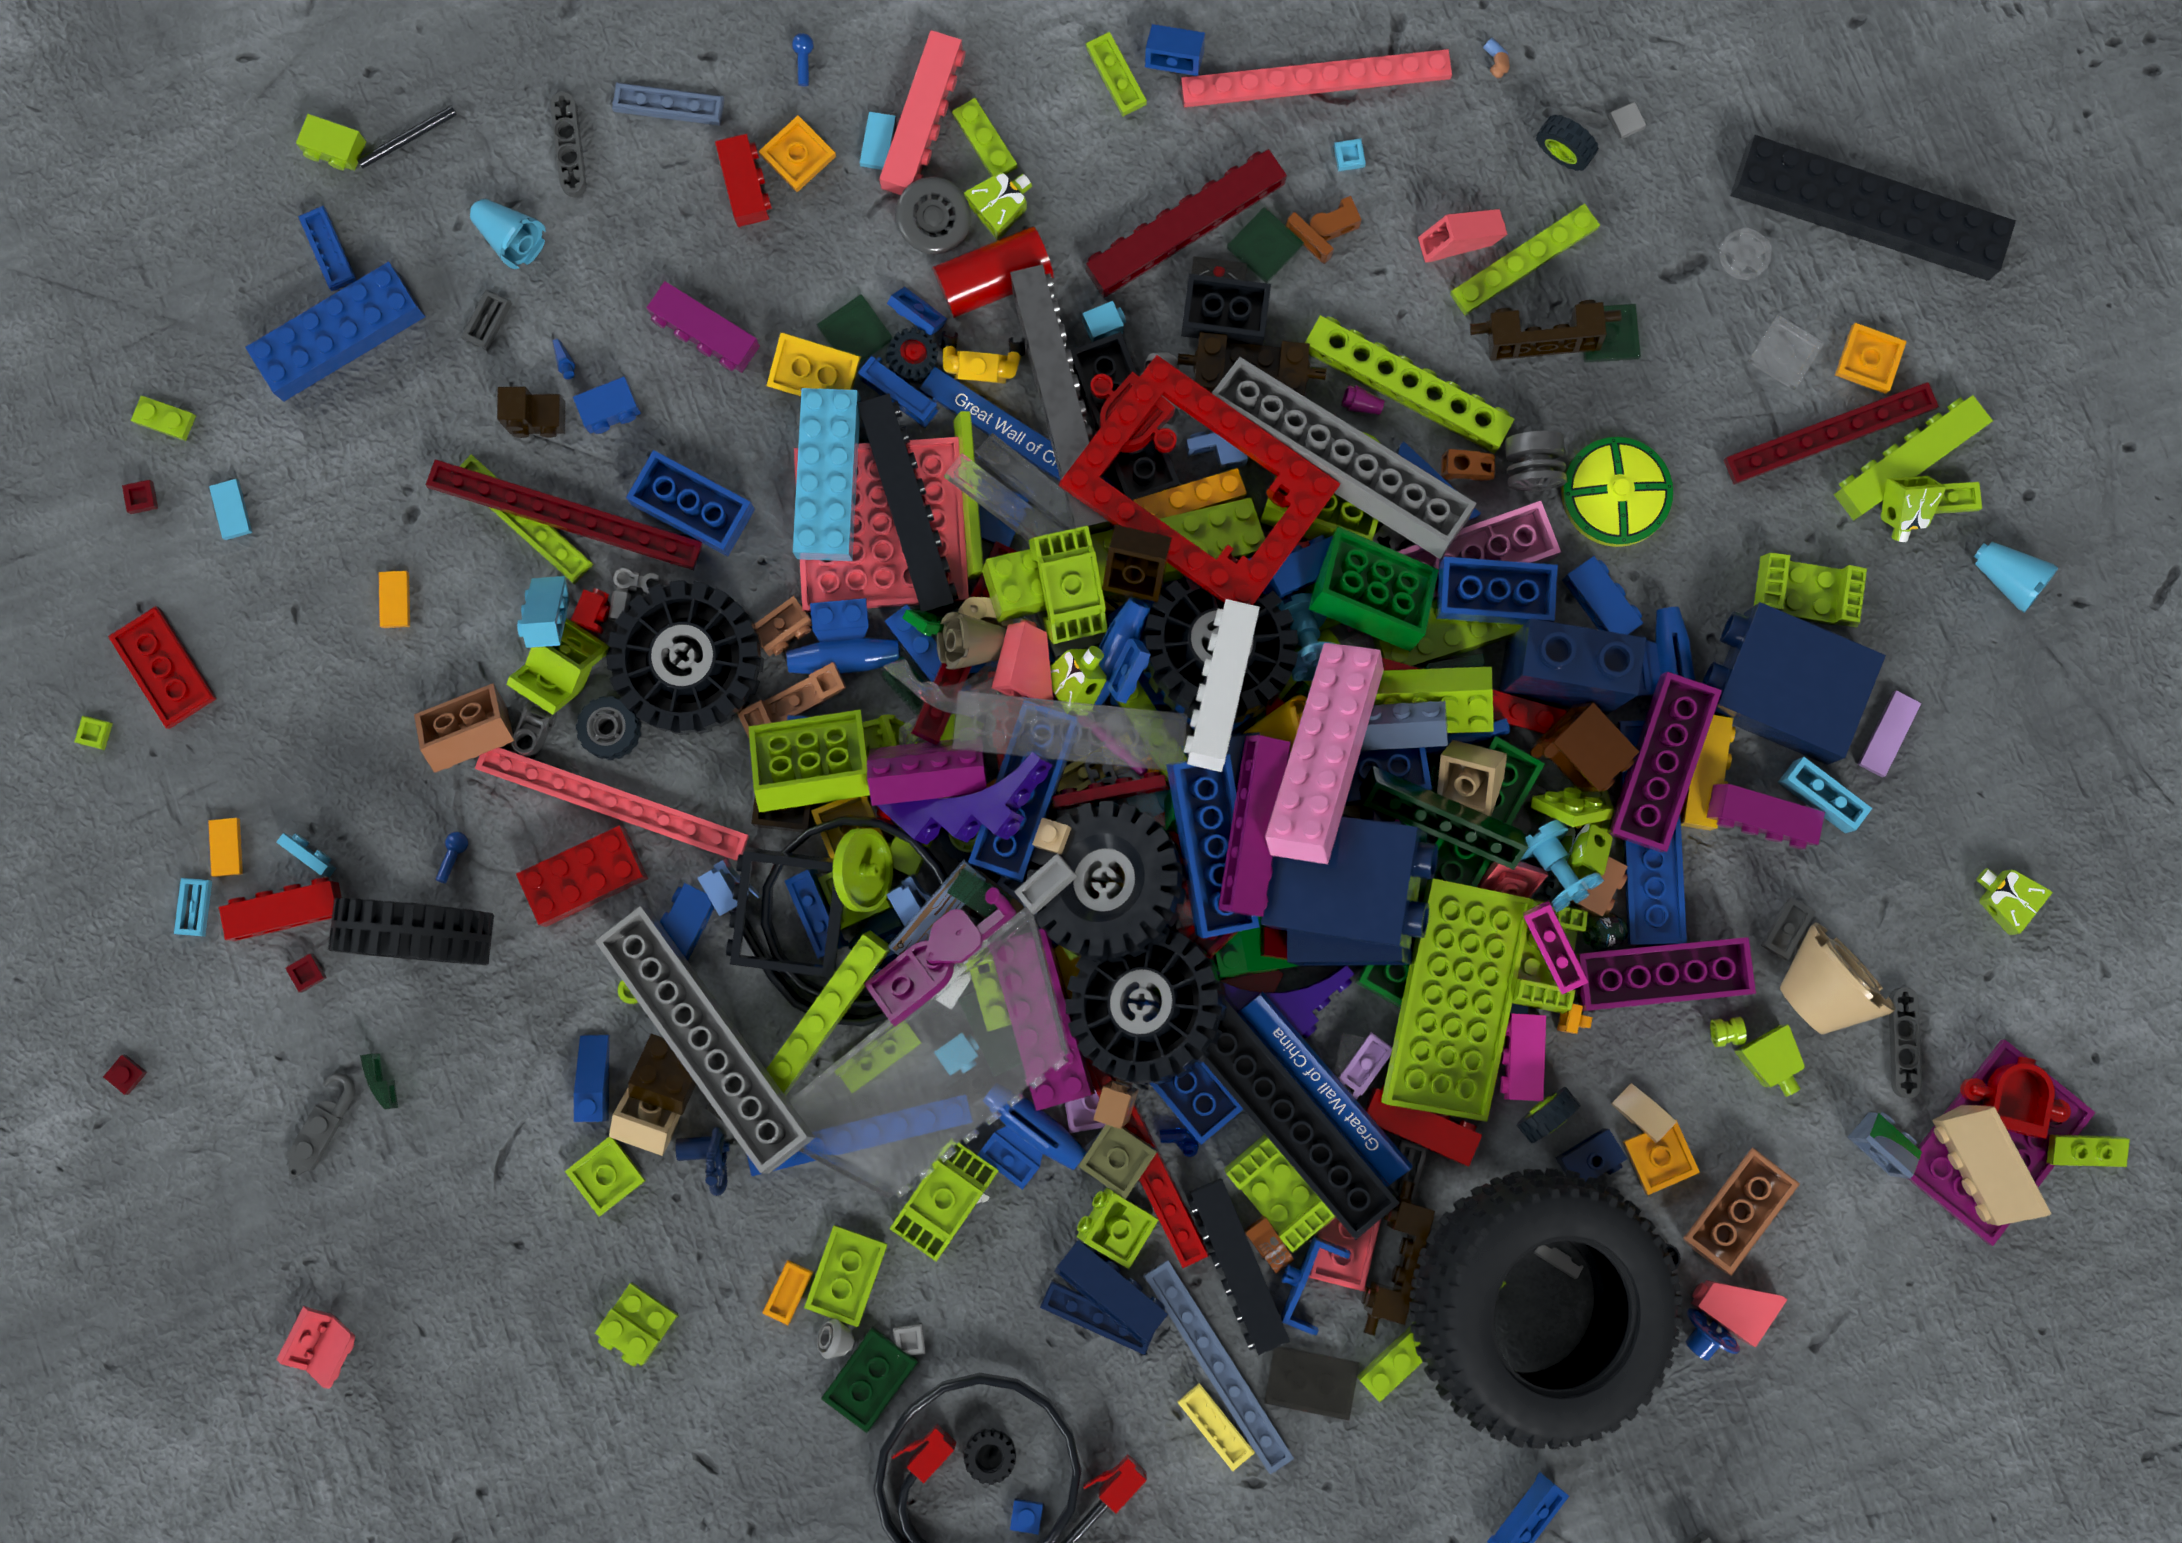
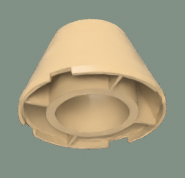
[1780,923,1895,1034]

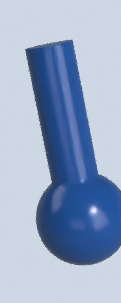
[792,33,814,86]
[435,832,468,884]

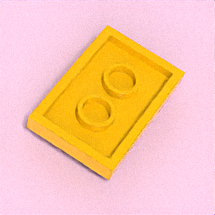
[766,332,861,396]

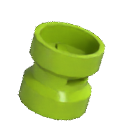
[1710,1017,1746,1047]

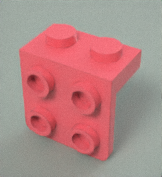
[276,1306,355,1389]

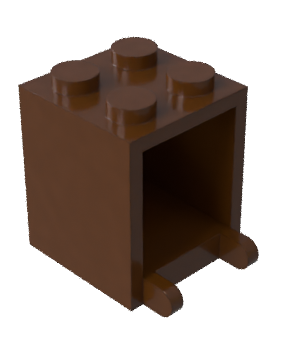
[1529,702,1639,792]

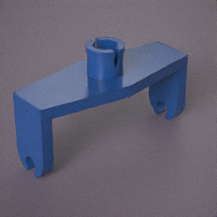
[1280,1235,1351,1335]

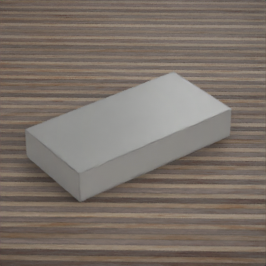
[1014,853,1078,915]

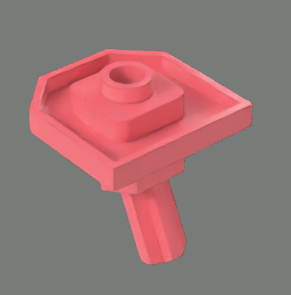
[1477,861,1548,898]

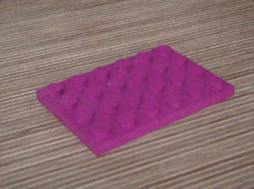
[1908,1040,2096,1246]

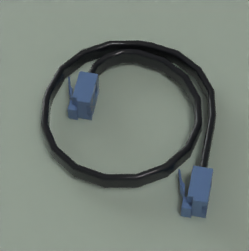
[698,815,948,1027]

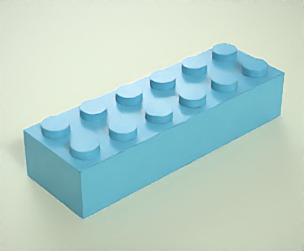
[793,388,861,561]

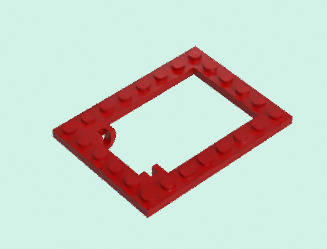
[1059,355,1340,605]

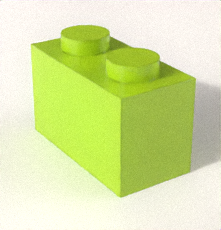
[296,114,367,171]

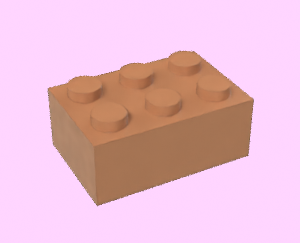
[414,683,514,773]

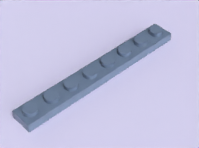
[1144,1260,1294,1474]

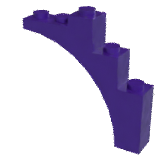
[870,752,1053,845]
[1224,965,1354,1039]

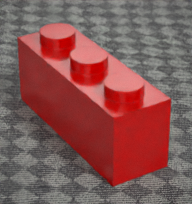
[715,134,772,227]

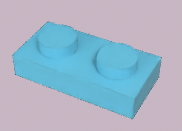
[276,833,336,877]

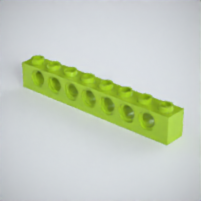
[1305,315,1515,454]

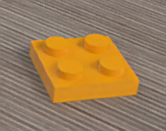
[759,115,836,192]
[1835,323,1907,394]
[1622,1119,1700,1195]

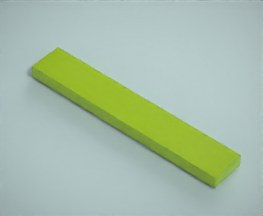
[953,411,984,579]
[459,454,594,585]

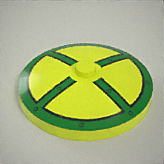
[1561,437,1673,547]

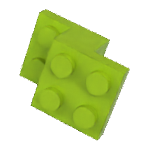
[506,618,610,715]

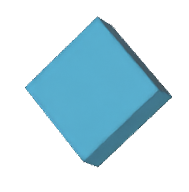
[1334,138,1366,172]

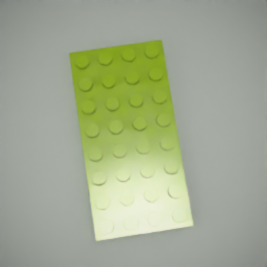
[1381,878,1534,1122]

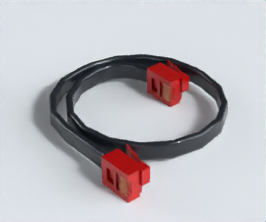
[873,1372,1147,1543]

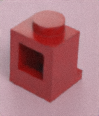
[571,588,610,635]

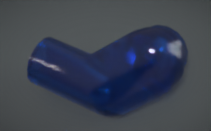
[1160,1128,1199,1157]

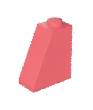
[1418,209,1507,263]
[992,620,1053,707]
[1691,1280,1787,1347]

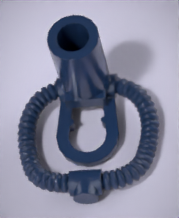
[675,1127,730,1196]

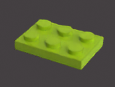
[804,1225,888,1327]

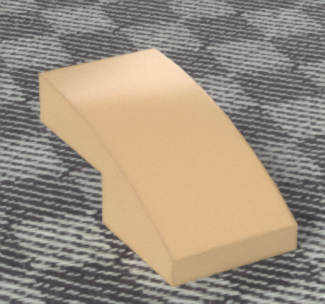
[1611,1083,1677,1143]

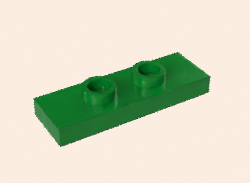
[902,609,945,637]

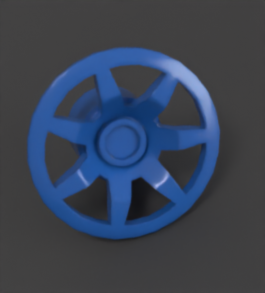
[1685,1308,1740,1361]

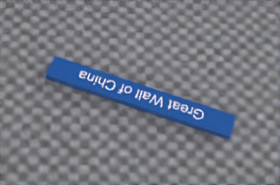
[920,367,1118,489]
[1240,992,1413,1185]

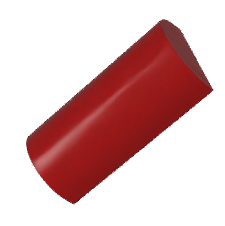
[932,226,1054,318]

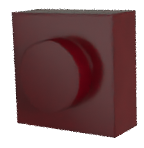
[122,480,158,514]
[285,953,327,993]
[103,1055,147,1095]

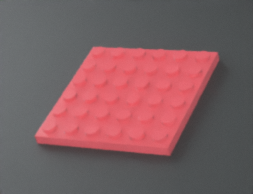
[794,437,969,613]

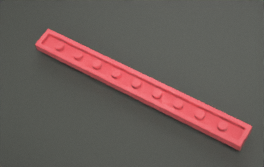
[1181,49,1452,107]
[475,748,749,861]

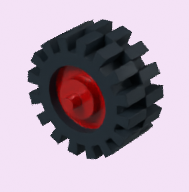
[886,328,938,382]

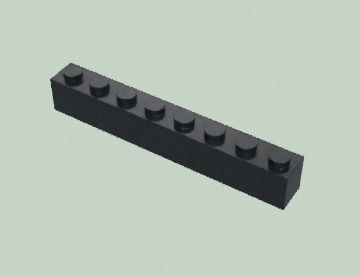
[858,393,959,614]

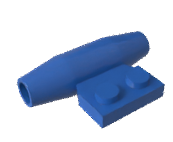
[1094,597,1151,706]
[786,598,901,674]
[1636,607,1695,697]
[977,1082,1087,1190]

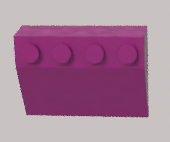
[867,736,987,806]

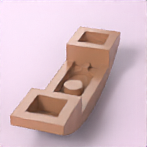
[737,662,846,738]

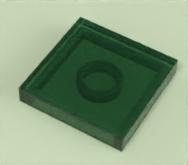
[1227,207,1304,283]
[816,294,893,362]
[1583,304,1641,363]

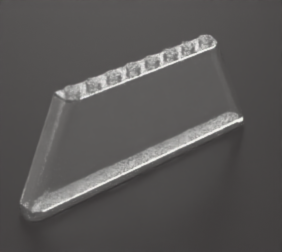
[789,907,1070,1199]

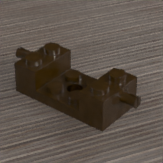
[1470,300,1621,361]
[1177,332,1327,397]
[1361,1180,1435,1336]

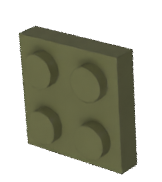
[1078,1124,1158,1199]

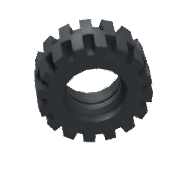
[964,1428,1016,1485]

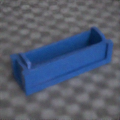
[858,356,939,428]
[785,869,849,958]
[1487,1472,1569,1543]

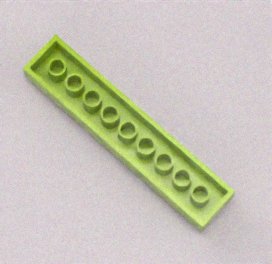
[982,497,1265,623]

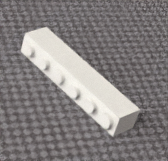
[1184,599,1260,772]

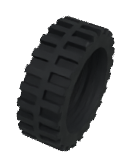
[328,898,494,965]

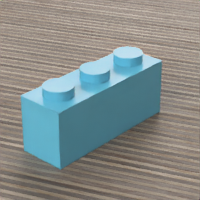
[517,576,570,648]
[1778,757,1872,834]

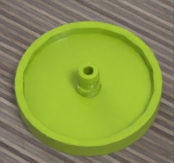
[833,828,893,912]

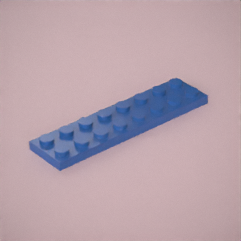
[1618,721,1687,945]

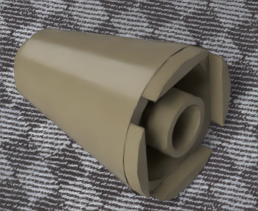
[937,612,1007,669]

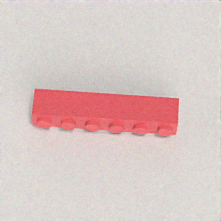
[879,30,966,195]

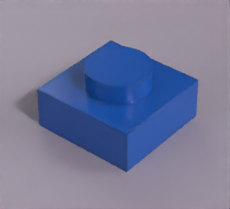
[1010,1499,1043,1534]

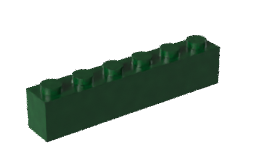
[1359,766,1528,870]

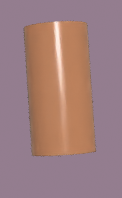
[1683,1147,1800,1275]

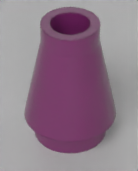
[1342,385,1385,415]

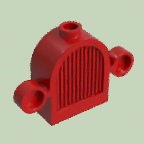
[1091,371,1177,453]
[1960,1056,2071,1139]

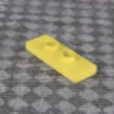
[1177,1383,1255,1471]

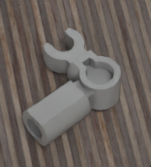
[608,568,659,622]

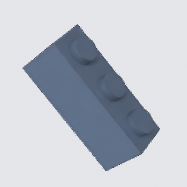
[1361,701,1448,750]

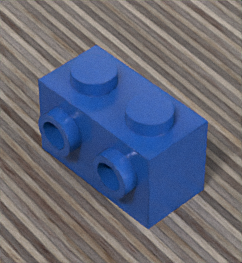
[1145,24,1205,76]
[573,376,641,434]

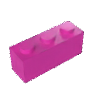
[1523,900,1589,994]
[1500,1013,1546,1101]

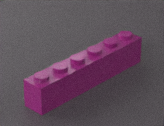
[1218,735,1290,917]

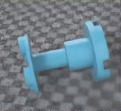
[1279,593,1335,681]
[1521,820,1604,912]

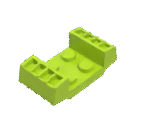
[1029,526,1108,644]
[1754,553,1867,627]
[1512,897,1588,1014]
[1224,1134,1336,1253]
[889,1138,999,1262]

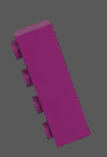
[646,281,760,373]
[1707,784,1825,849]

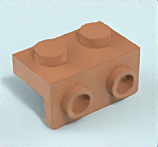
[755,596,812,657]

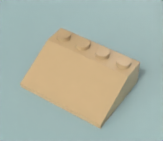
[1932,1105,2051,1226]

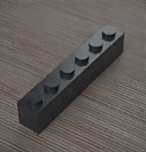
[1187,1178,1290,1355]

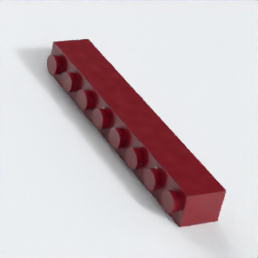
[1086,149,1287,299]

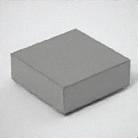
[1609,102,1646,139]
[893,1323,926,1356]

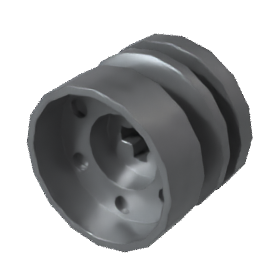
[1505,431,1567,492]

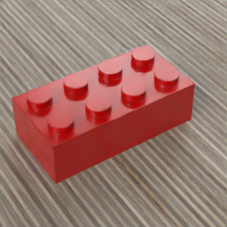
[516,825,648,927]

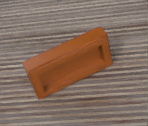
[1285,212,1334,264]

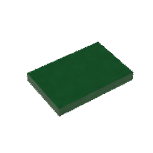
[821,1326,919,1433]

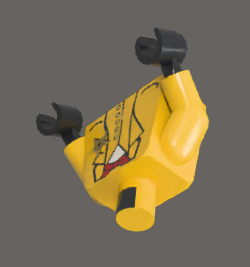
[940,331,1025,384]

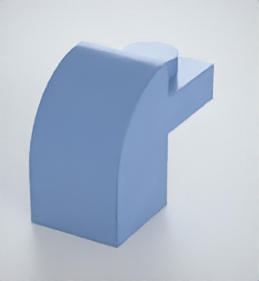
[1185,429,1248,471]

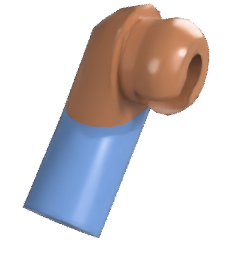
[1483,38,1510,78]

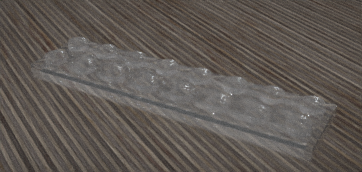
[952,691,1187,771]

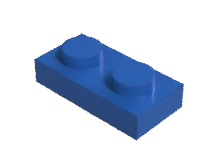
[887,286,947,335]

